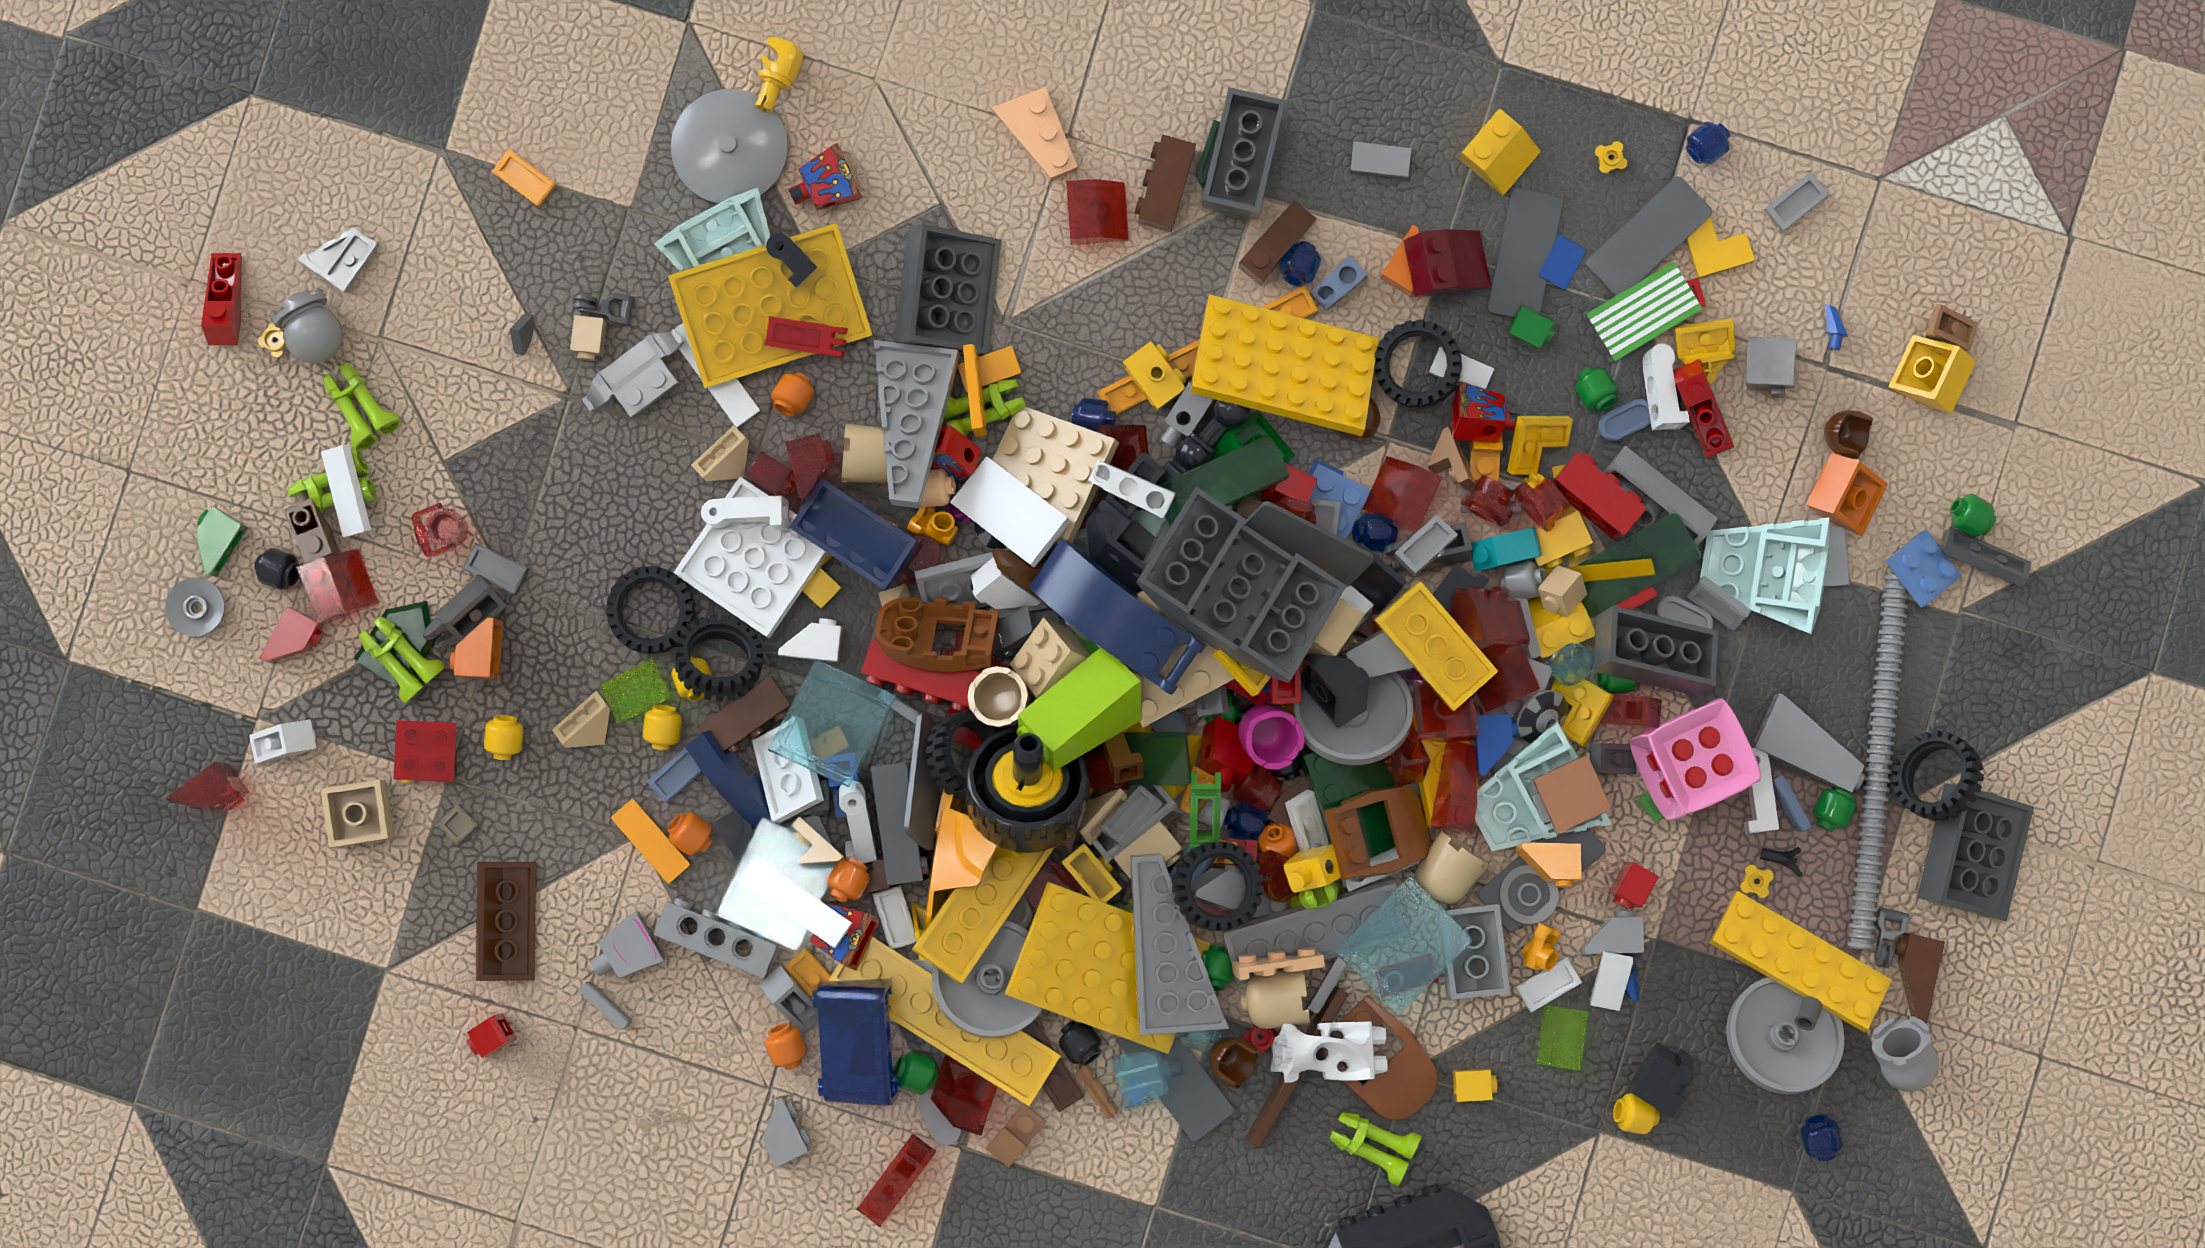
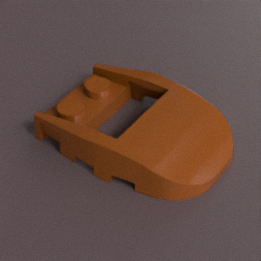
[875,597,999,672]
[1324,786,1431,880]
[1320,995,1438,1121]

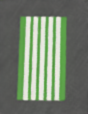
[1587,262,1703,361]

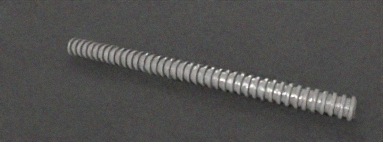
[1847,574,1909,950]

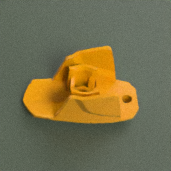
[924,786,998,928]

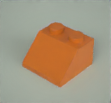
[1806,453,1888,536]
[450,618,503,680]

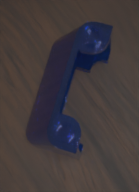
[812,979,899,1106]

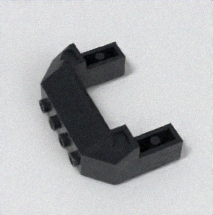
[1086,452,1167,594]
[1324,1184,1501,1248]

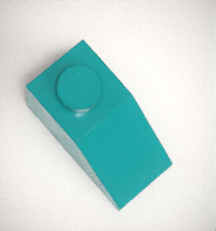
[1471,527,1542,572]

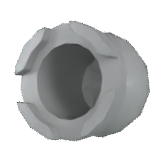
[269,288,343,363]
[1871,1016,1939,1092]

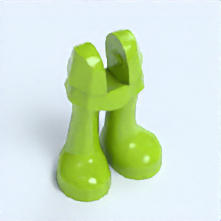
[322,362,402,452]
[944,379,1026,437]
[287,449,377,512]
[359,616,446,704]
[1290,880,1344,910]
[1330,1112,1422,1187]

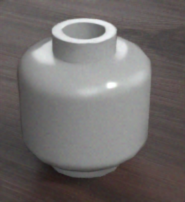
[1501,560,1547,600]

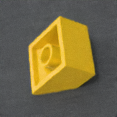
[1459,108,1541,196]
[1888,335,1976,414]
[1527,596,1595,660]

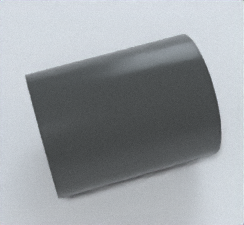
[1795,997,1823,1031]

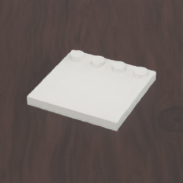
[673,477,828,638]

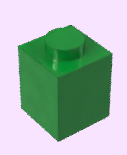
[1508,303,1556,348]

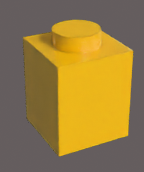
[1452,1069,1497,1102]

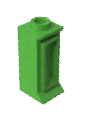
[1189,772,1221,849]

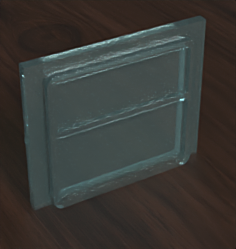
[768,659,896,788]
[716,818,835,951]
[1336,876,1473,1015]

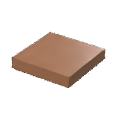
[1532,754,1612,834]

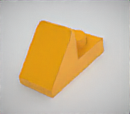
[1469,434,1503,483]

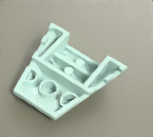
[654,187,770,271]
[1700,517,1830,635]
[1465,721,1612,851]

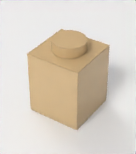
[570,315,607,361]
[1538,565,1587,617]

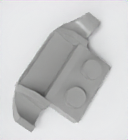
[582,330,684,418]

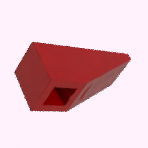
[201,253,242,345]
[1673,359,1734,458]

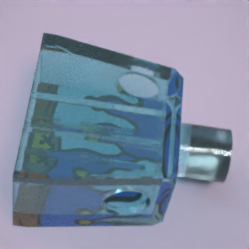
[1111,1050,1184,1111]

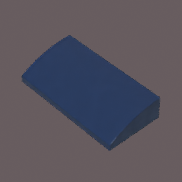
[789,478,922,591]

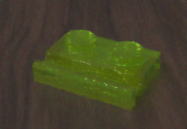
[599,659,672,724]
[1536,1005,1588,1070]

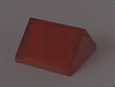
[1476,634,1541,712]

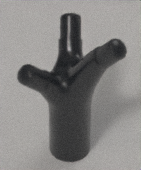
[1760,847,1803,877]

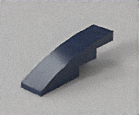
[685,730,786,837]

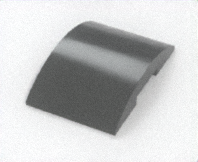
[1136,486,1347,683]

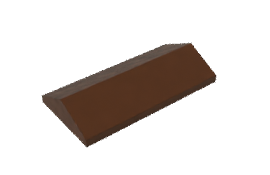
[476,862,536,981]

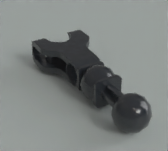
[1138,400,1250,509]

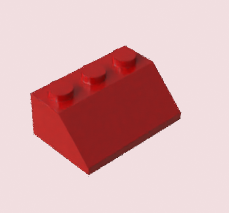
[1549,452,1647,542]

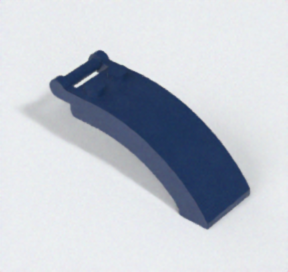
[1029,537,1207,695]

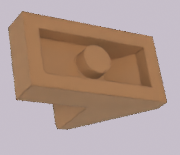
[1925,304,1978,351]
[1427,427,1477,491]
[986,1103,1047,1168]

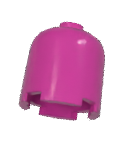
[1238,704,1304,769]

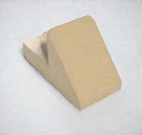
[791,817,846,866]

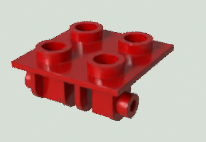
[393,720,456,782]

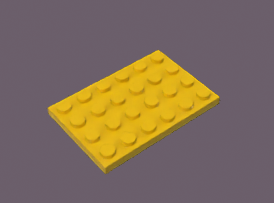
[668,223,872,388]
[1190,294,1379,436]
[1005,882,1211,1054]

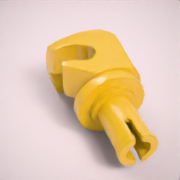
[755,37,803,113]

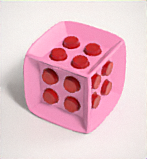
[1629,698,1761,821]

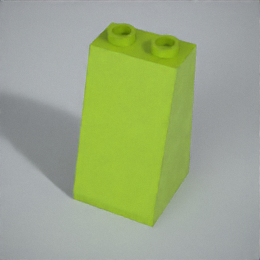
[1017,647,1141,771]

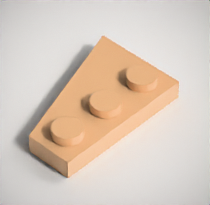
[991,87,1078,180]
[1231,948,1325,980]

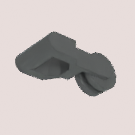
[572,293,634,326]
[1874,907,1909,969]

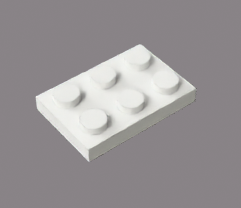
[752,717,824,823]

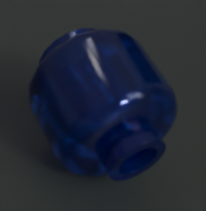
[1686,121,1731,165]
[1279,241,1321,287]
[1071,398,1116,435]
[1352,513,1398,552]
[1223,802,1270,841]
[1800,1114,1843,1161]

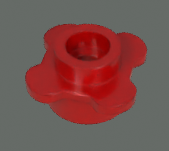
[1242,1024,1278,1054]

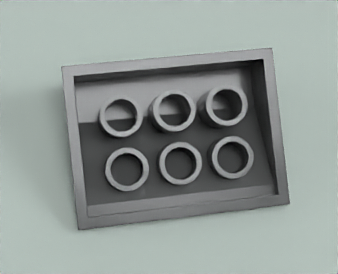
[894,224,1001,355]
[1917,783,2034,921]

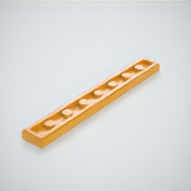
[1097,285,1318,418]

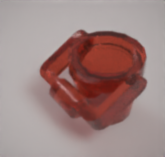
[1258,850,1300,903]

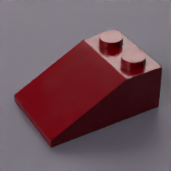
[1403,229,1491,298]

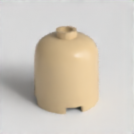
[842,424,888,484]
[968,666,1031,728]
[1415,830,1490,905]
[1240,969,1310,1029]

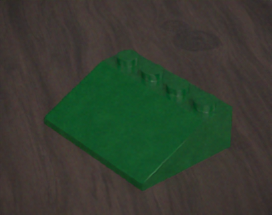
[1298,750,1403,859]

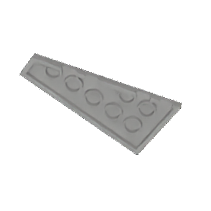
[874,340,960,508]
[1130,854,1229,1035]

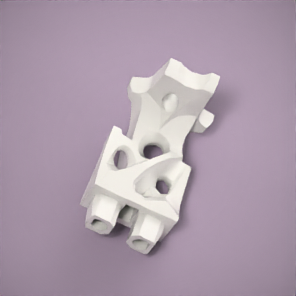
[1271,1022,1388,1083]

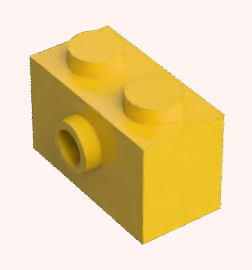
[1122,341,1187,412]
[1535,510,1594,569]
[1062,843,1123,903]

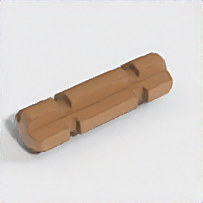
[1076,1065,1118,1119]

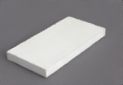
[950,456,1071,567]

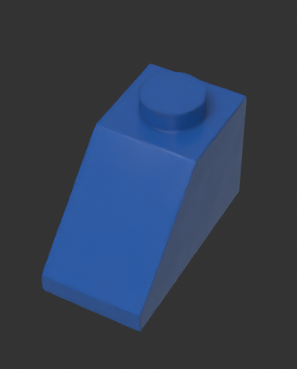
[1473,713,1518,776]

